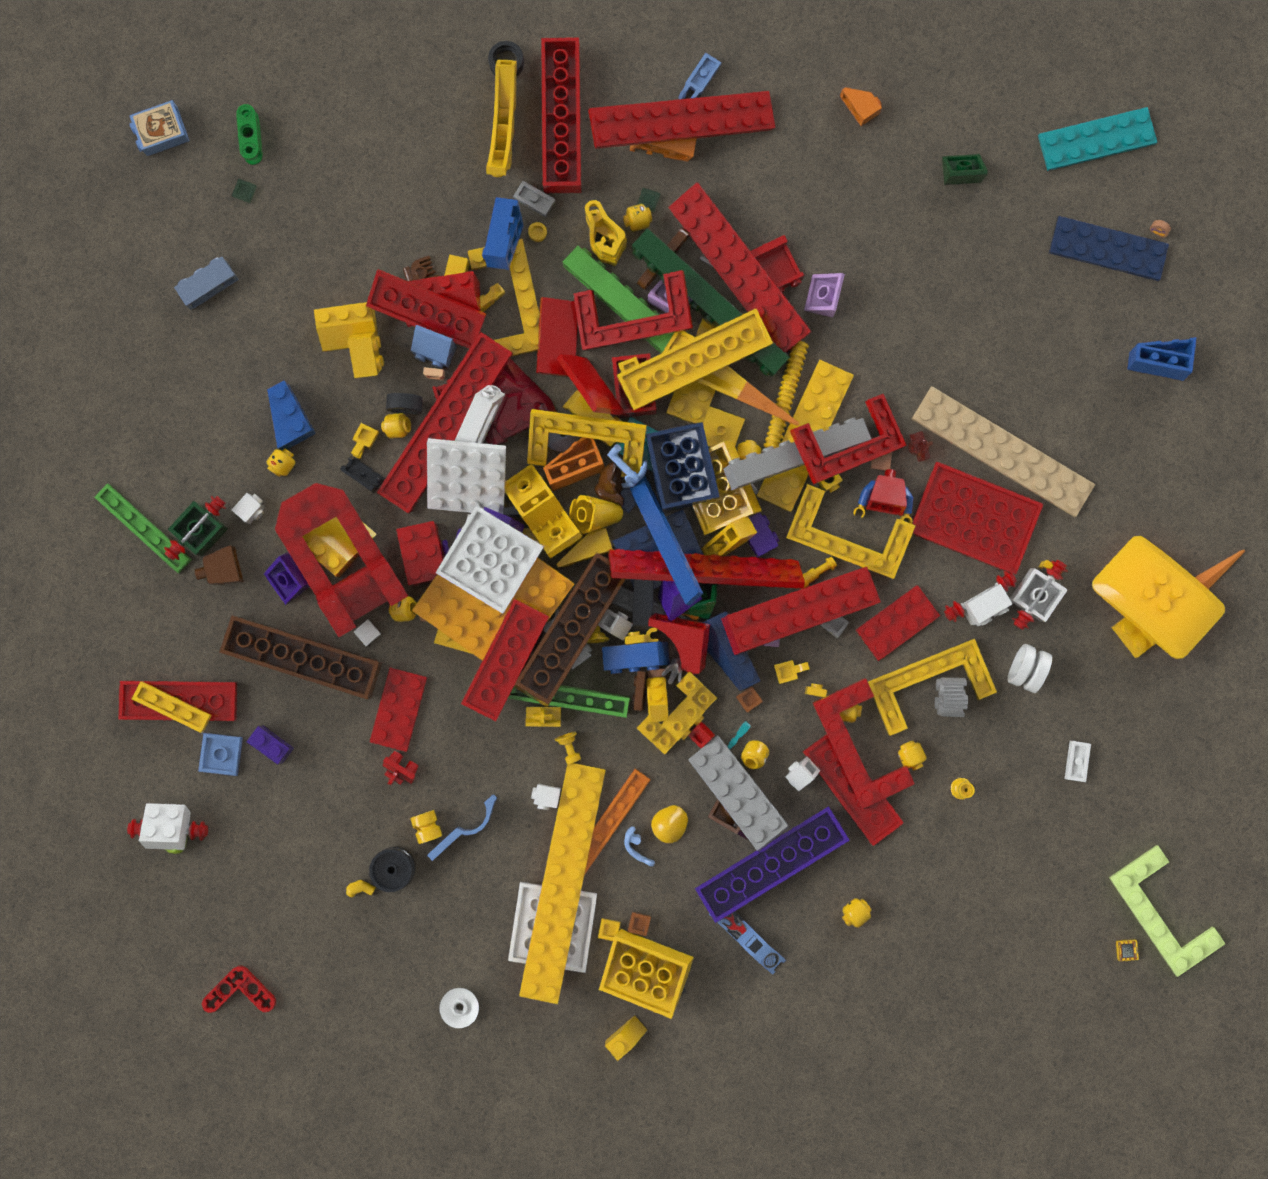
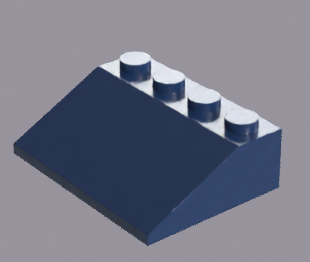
[645,422,720,512]
[613,509,703,589]

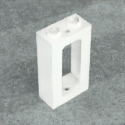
[455,385,505,444]

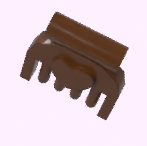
[403,256,437,281]

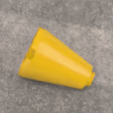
[569,495,623,534]

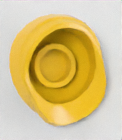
[651,805,688,843]

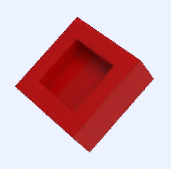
[688,721,715,749]

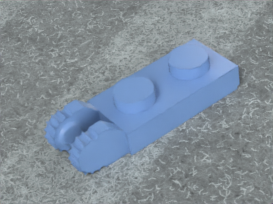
[678,53,721,99]

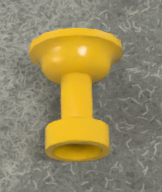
[587,625,609,643]
[554,732,581,764]
[951,778,975,799]

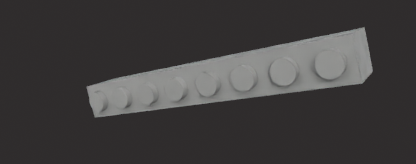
[724,417,871,490]

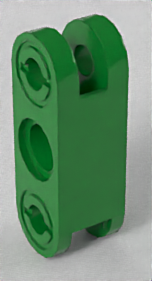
[236,104,263,165]

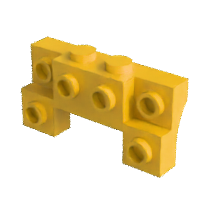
[637,672,717,754]

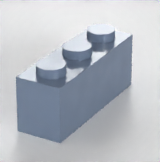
[174,257,239,310]

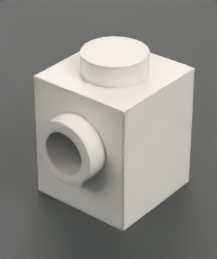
[232,493,265,524]
[598,609,633,640]
[786,757,820,791]
[531,784,561,810]

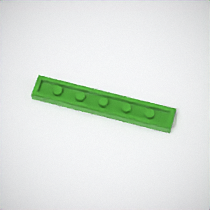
[95,483,192,573]

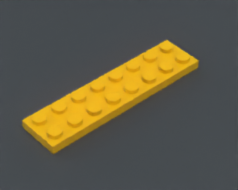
[617,309,773,411]
[756,359,854,512]

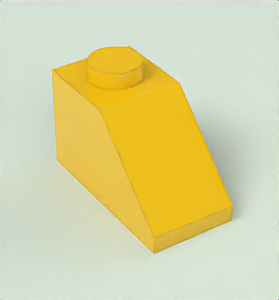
[605,1015,647,1061]

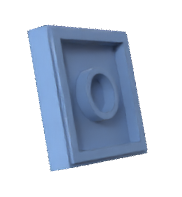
[198,733,243,776]

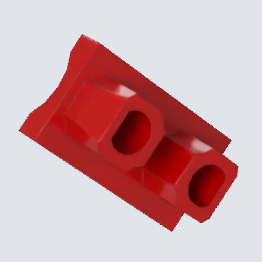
[382,751,418,786]

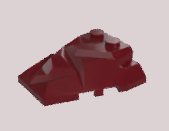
[485,359,557,445]

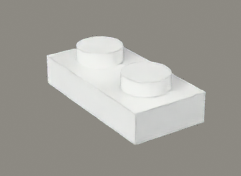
[1064,741,1091,782]

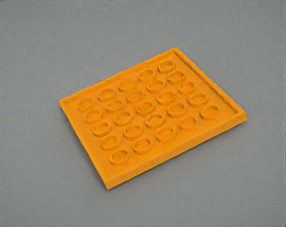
[412,557,575,661]

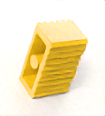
[646,677,669,722]

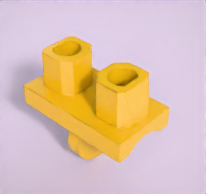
[526,707,561,727]

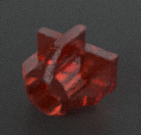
[908,431,933,462]

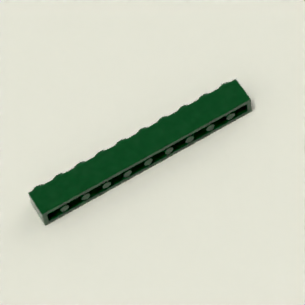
[631,228,790,377]

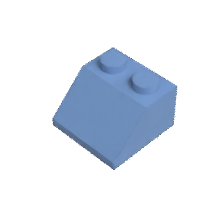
[411,325,457,369]

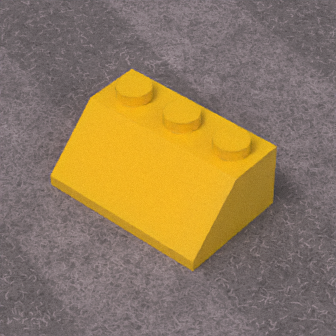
[314,302,378,352]

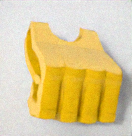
[585,200,627,266]

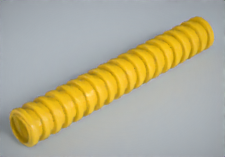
[763,341,809,449]

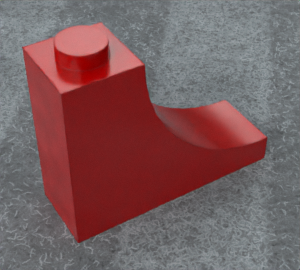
[648,613,710,674]

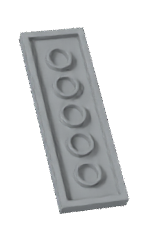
[688,735,789,852]

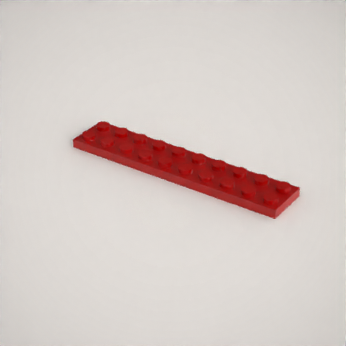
[588,91,776,149]
[668,182,812,353]
[377,332,513,514]
[608,549,805,589]

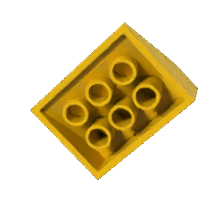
[692,440,762,535]
[302,517,377,578]
[599,929,694,1019]

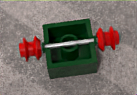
[164,496,228,561]

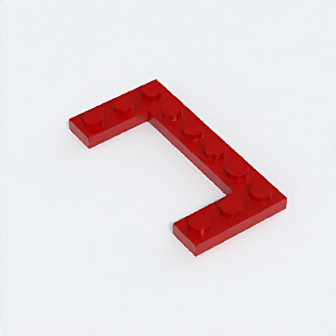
[574,270,693,351]
[790,394,907,485]
[812,678,915,809]

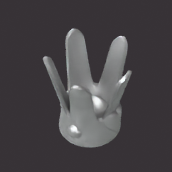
[662,658,683,684]

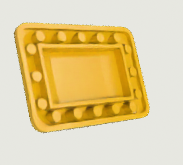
[1092,536,1225,659]

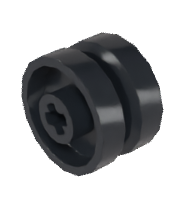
[369,846,416,892]

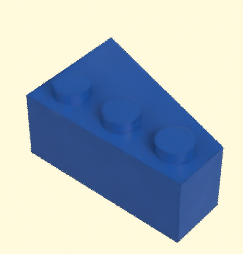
[482,197,524,270]
[1127,337,1197,381]
[267,381,316,451]
[602,642,670,674]

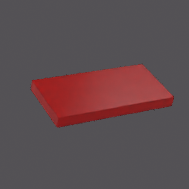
[536,297,578,377]
[557,354,624,415]

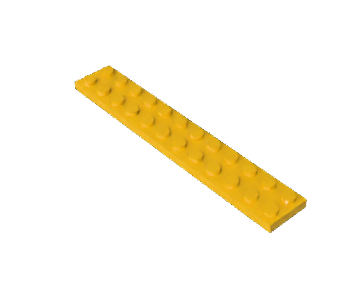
[519,763,606,1004]

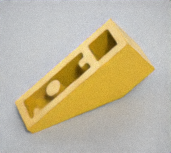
[701,516,757,556]
[557,528,612,569]

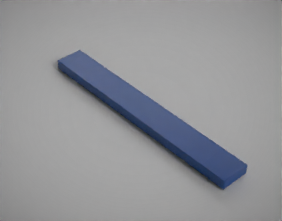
[629,476,703,605]

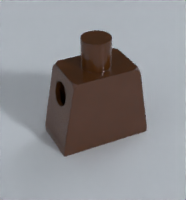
[195,545,244,585]

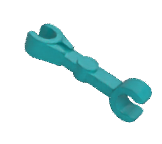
[727,721,751,749]

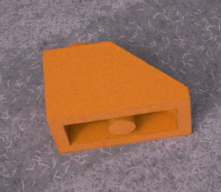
[840,87,882,126]

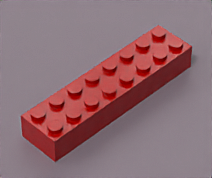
[541,37,582,193]
[721,566,881,655]

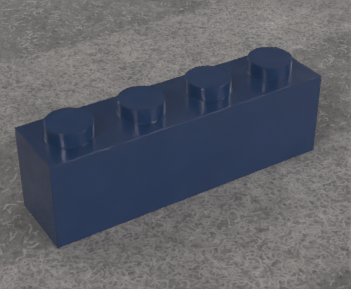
[703,611,760,691]

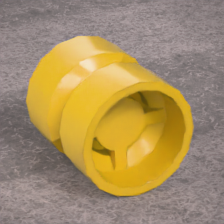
[410,810,443,844]

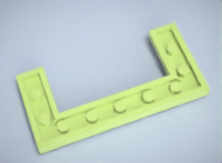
[1109,845,1225,977]

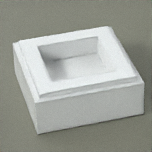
[354,619,381,646]

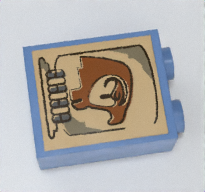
[130,100,189,156]

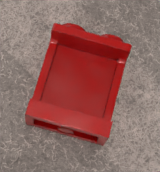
[751,235,805,293]

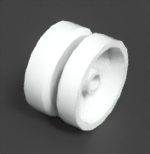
[1007,644,1052,693]

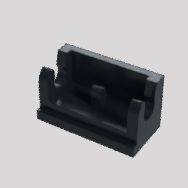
[340,457,385,493]

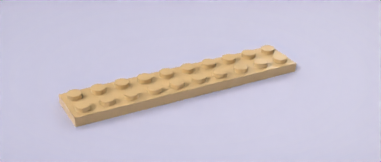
[911,386,1095,517]

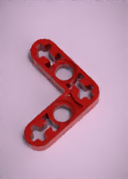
[202,965,276,1013]

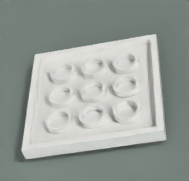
[427,438,506,514]
[436,506,544,614]
[508,882,597,972]

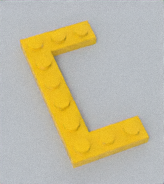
[468,239,540,356]
[527,409,647,477]
[786,484,916,579]
[868,639,997,736]

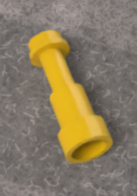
[803,557,837,588]

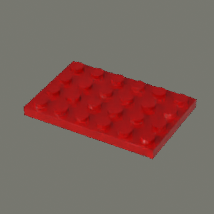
[912,461,1043,575]

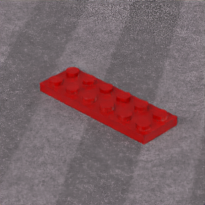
[366,269,487,349]
[461,599,550,722]
[118,681,237,721]
[802,734,904,846]

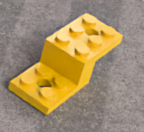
[505,464,583,558]

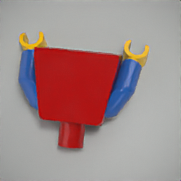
[853,469,913,524]

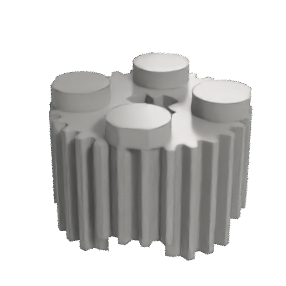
[935,678,968,717]

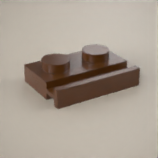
[632,671,647,711]

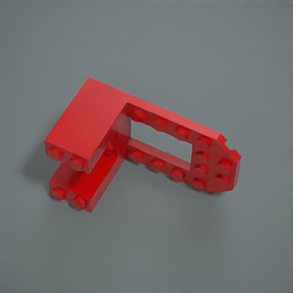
[275,483,408,637]

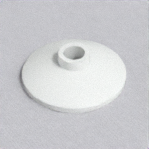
[440,988,479,1028]

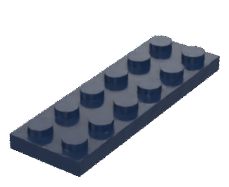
[1049,216,1169,281]

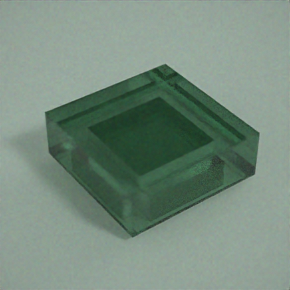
[231,178,257,203]
[637,188,661,212]

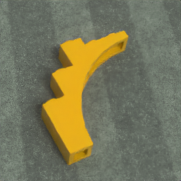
[486,60,517,177]

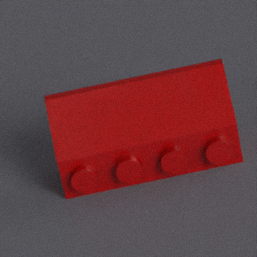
[406,271,481,327]

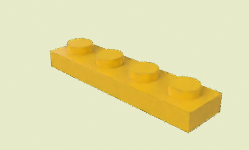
[132,681,212,733]

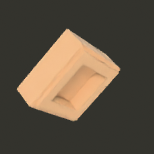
[423,367,445,380]

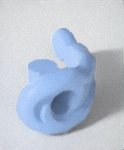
[624,826,655,866]

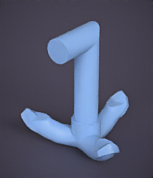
[607,444,647,488]

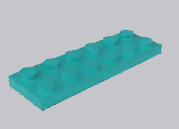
[1038,107,1158,171]

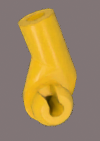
[346,880,376,897]

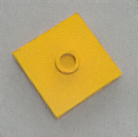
[703,406,745,448]

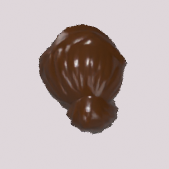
[595,462,625,506]

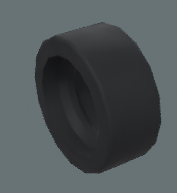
[488,40,524,77]
[386,393,423,414]

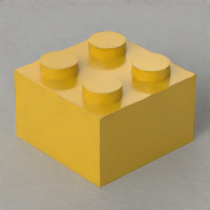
[348,332,384,378]

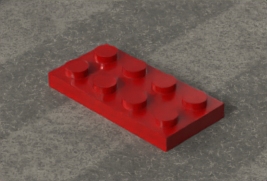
[855,585,940,661]
[370,668,428,752]

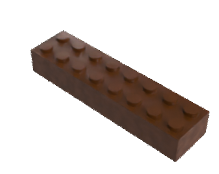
[514,552,626,707]
[219,615,383,699]

